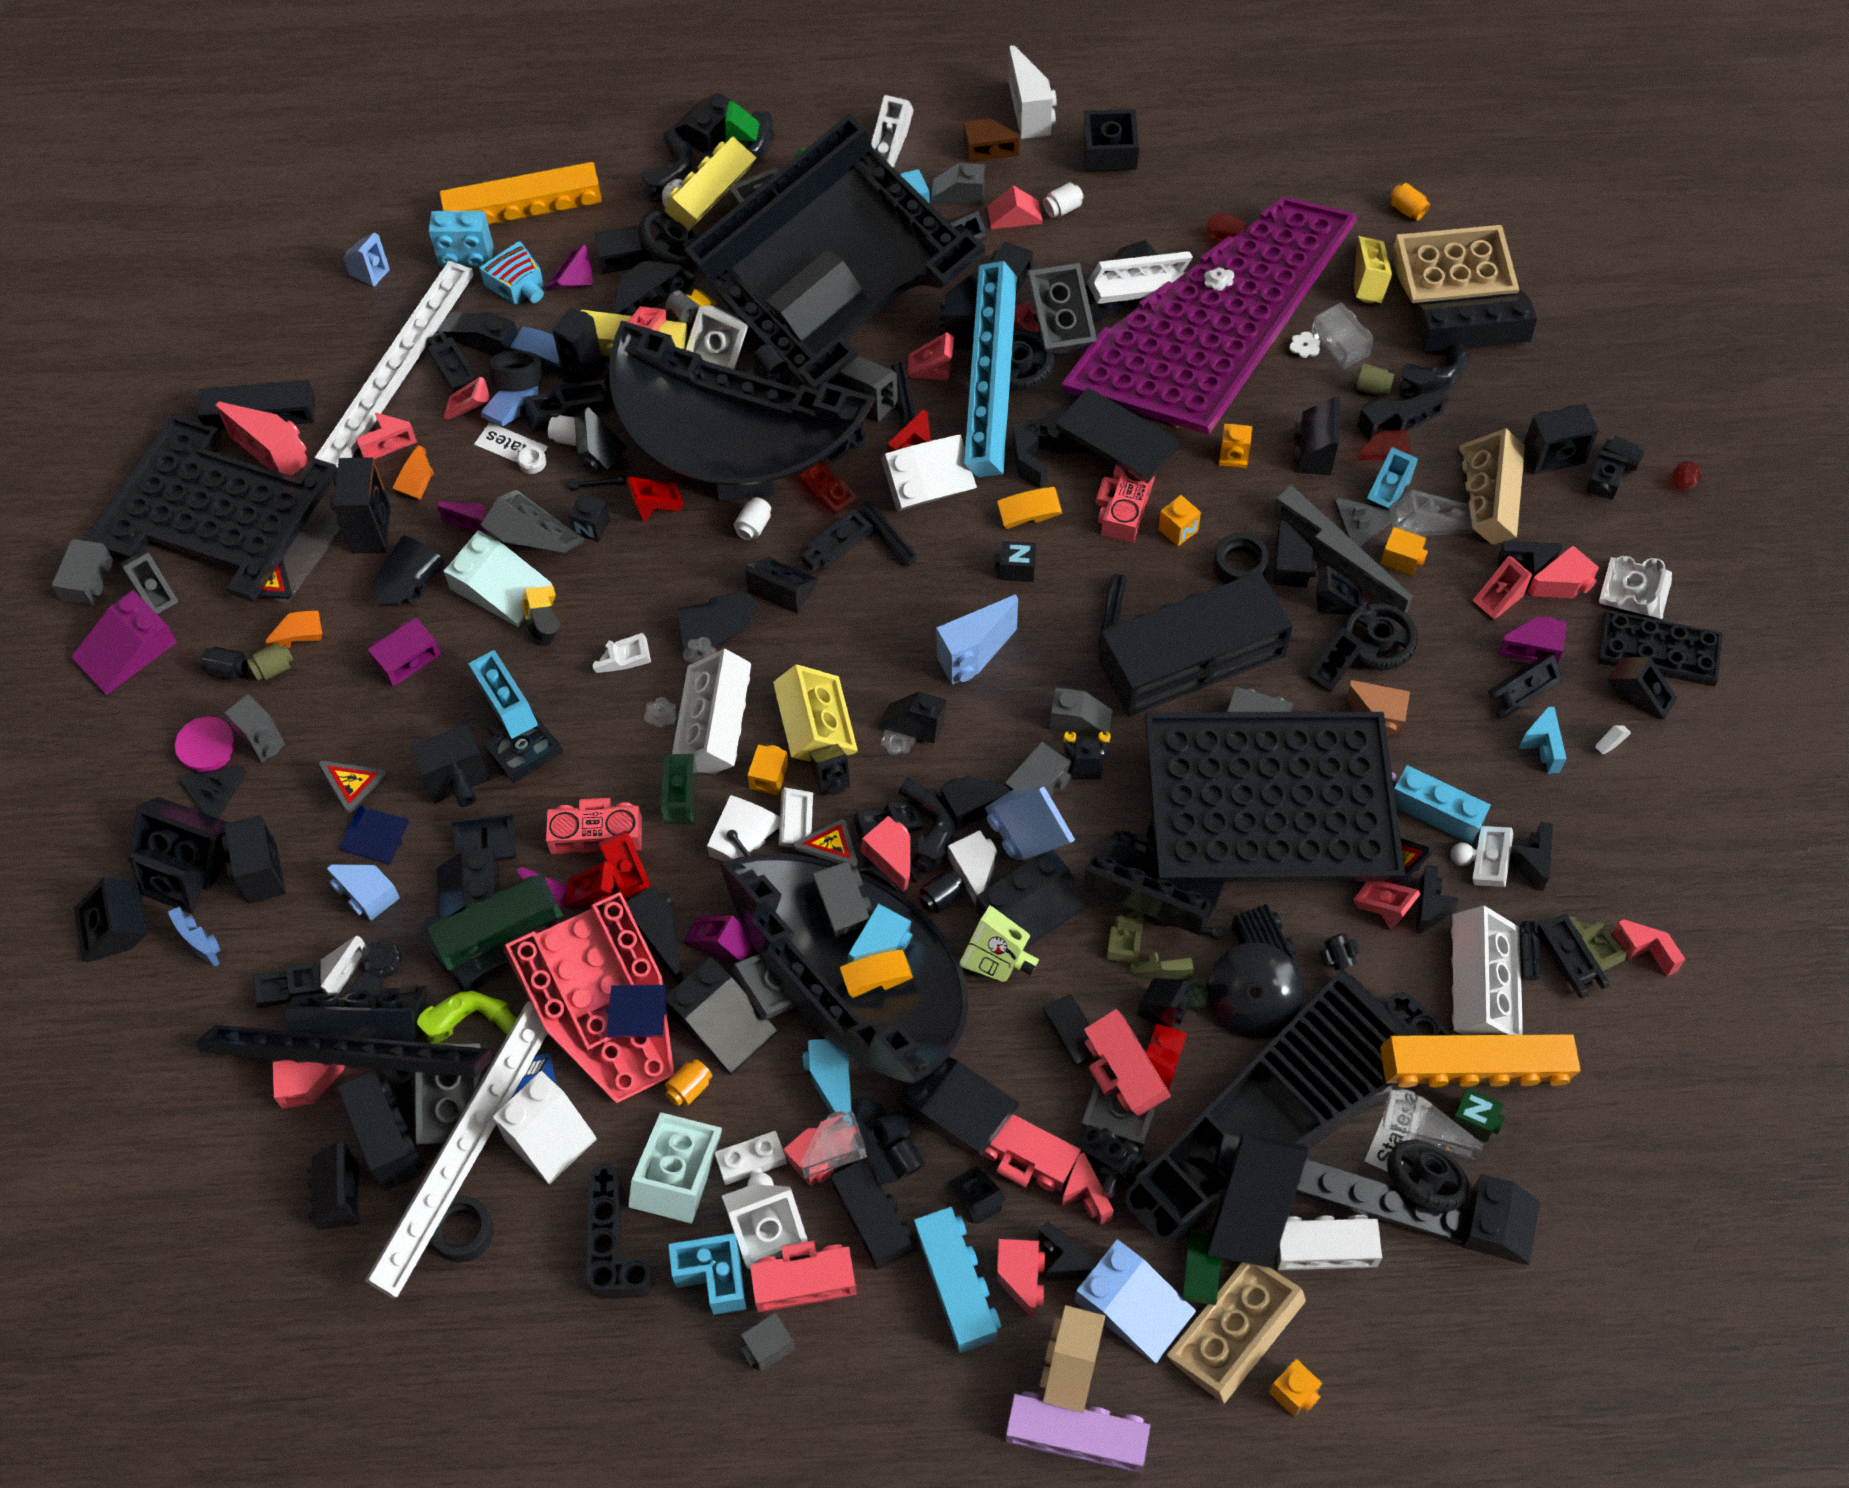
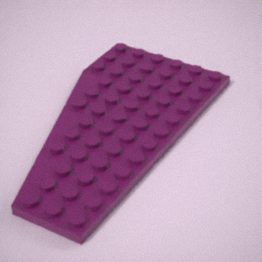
[1062,196,1356,435]

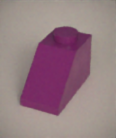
[1498,616,1567,664]
[683,915,753,963]

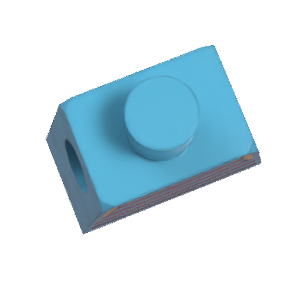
[479,241,544,304]

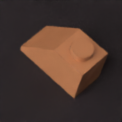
[1346,680,1410,736]

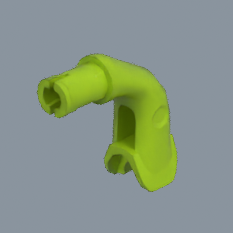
[417,991,517,1043]

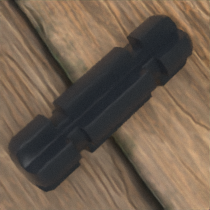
[1520,920,1542,981]

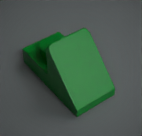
[725,101,759,145]

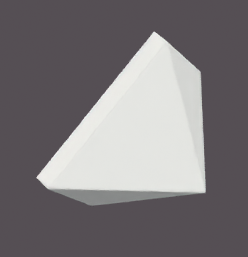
[320,935,367,994]

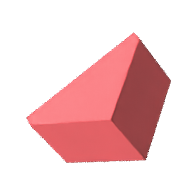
[987,186,1042,229]
[1472,556,1532,619]

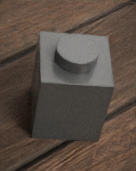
[740,1313,795,1371]

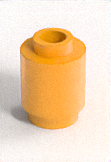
[1390,183,1430,221]
[665,1059,712,1107]

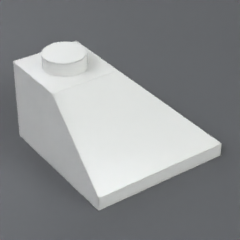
[686,305,748,369]
[722,1185,808,1269]

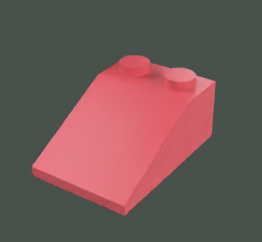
[216,402,309,476]

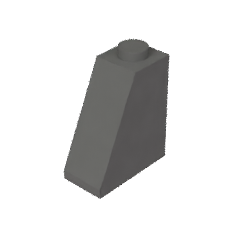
[833,356,898,423]

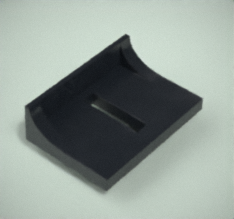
[451,813,516,860]

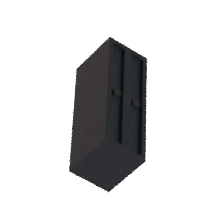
[1099,571,1293,717]

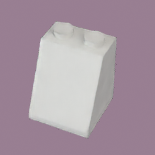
[492,1071,597,1185]

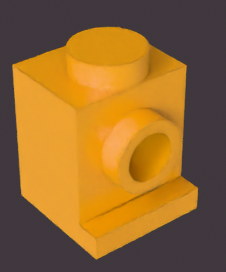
[1219,423,1252,468]

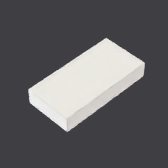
[779,787,813,848]

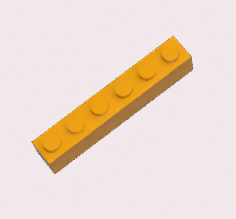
[440,162,602,225]
[1380,1035,1581,1088]

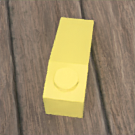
[1354,236,1392,303]

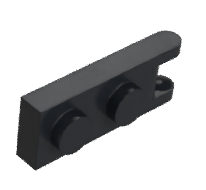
[1488,653,1563,718]
[1538,913,1610,999]

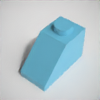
[847,904,913,964]

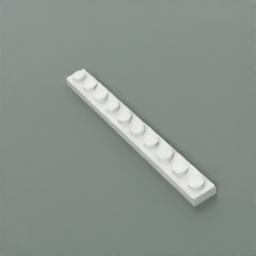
[315,261,474,468]
[365,1001,548,1298]

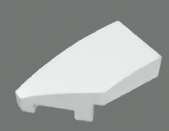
[593,633,651,673]

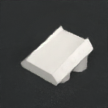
[1599,556,1672,619]

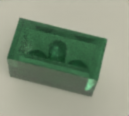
[661,754,697,824]

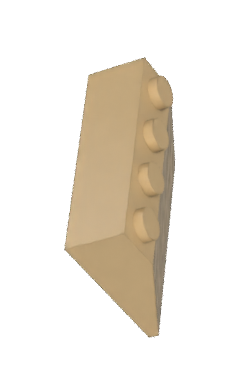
[1391,225,1519,303]

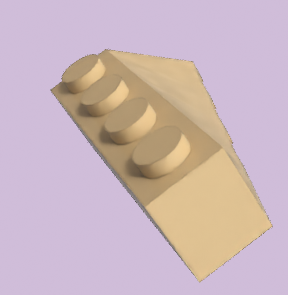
[1459,428,1525,545]

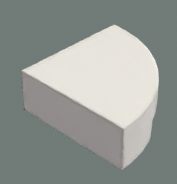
[1595,725,1631,754]

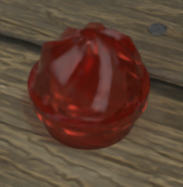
[1672,461,1702,490]

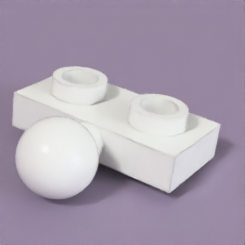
[1450,826,1514,887]
[714,1131,787,1186]

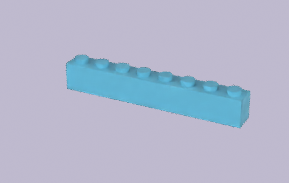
[964,261,1017,478]

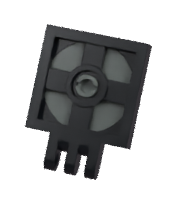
[482,712,564,784]

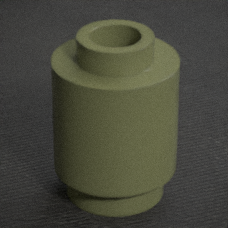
[1352,363,1395,396]
[247,642,294,681]

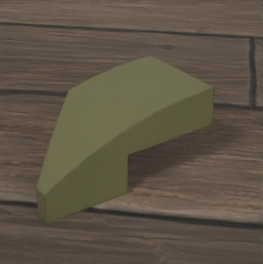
[1107,910,1144,963]
[1130,952,1194,982]

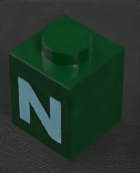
[1450,1088,1505,1142]

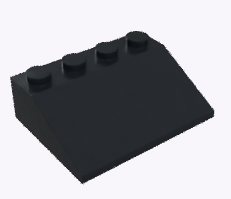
[1407,288,1537,352]

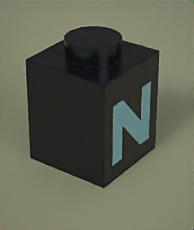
[569,493,610,542]
[995,541,1036,582]

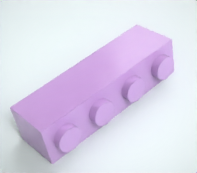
[1006,1392,1151,1473]

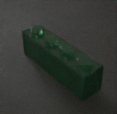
[427,873,563,970]

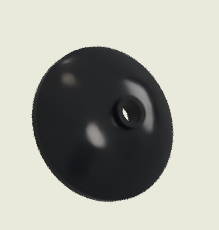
[1208,942,1303,1038]

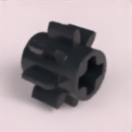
[1319,933,1362,970]

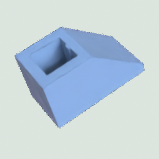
[327,865,400,921]

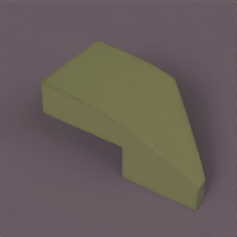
[1569,916,1626,971]

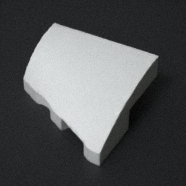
[707,795,780,861]

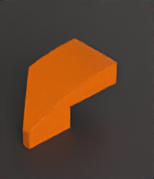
[393,445,434,500]
[265,611,322,648]

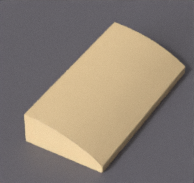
[1167,1262,1306,1404]

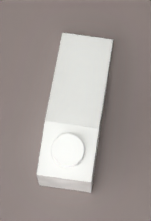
[871,95,914,167]

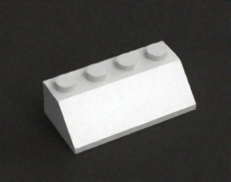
[669,649,751,774]
[1451,906,1523,1035]

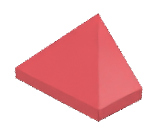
[443,377,491,420]

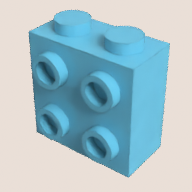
[429,211,494,267]

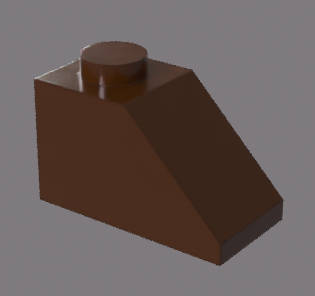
[964,118,1020,162]

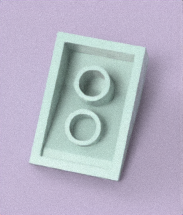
[444,530,552,627]
[629,1112,722,1223]

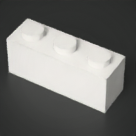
[1276,1215,1382,1270]

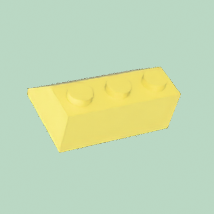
[773,664,858,762]

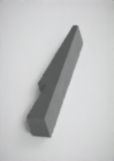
[1274,485,1413,613]

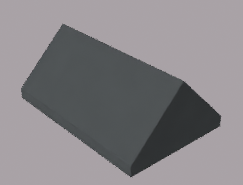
[766,249,862,341]
[1027,263,1097,354]

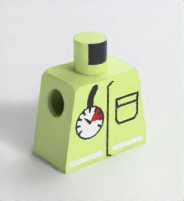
[960,906,1039,982]

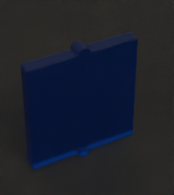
[340,806,409,865]
[606,985,668,1038]

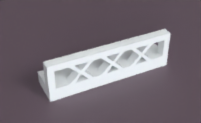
[1087,251,1193,304]

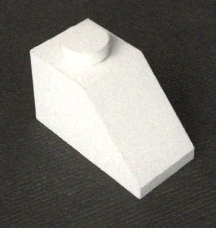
[948,830,997,906]

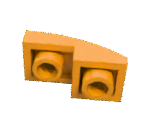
[997,487,1063,529]
[840,949,913,998]

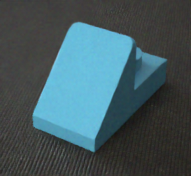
[1367,447,1418,510]
[1519,707,1566,774]

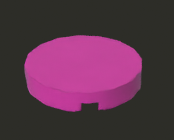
[175,716,236,772]

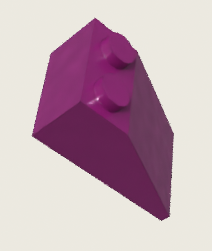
[71,590,177,695]

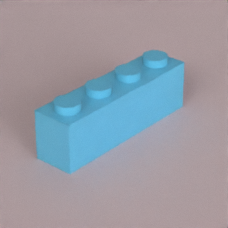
[914,1207,1001,1353]

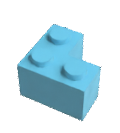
[669,1233,747,1315]

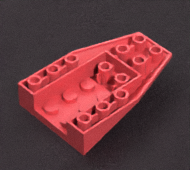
[504,892,674,1104]

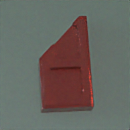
[1358,430,1411,461]

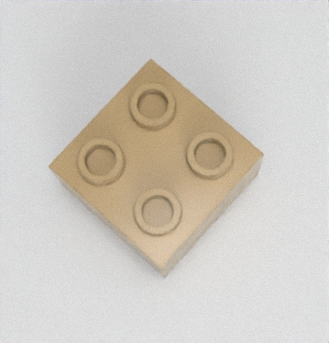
[1040,1305,1105,1413]

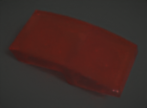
[799,460,857,514]

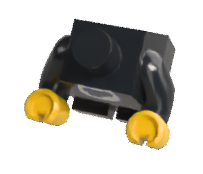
[1063,732,1110,780]

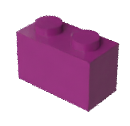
[368,618,441,687]

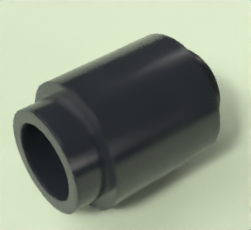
[1602,435,1645,472]
[201,647,248,680]
[919,870,966,913]

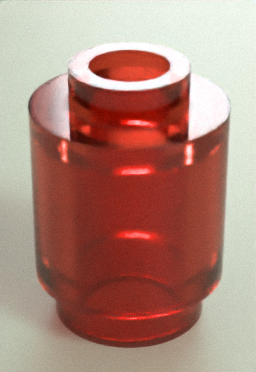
[1206,211,1247,241]

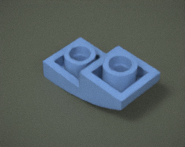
[510,327,561,367]
[481,386,538,426]
[168,907,221,967]

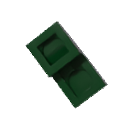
[1183,1232,1221,1305]

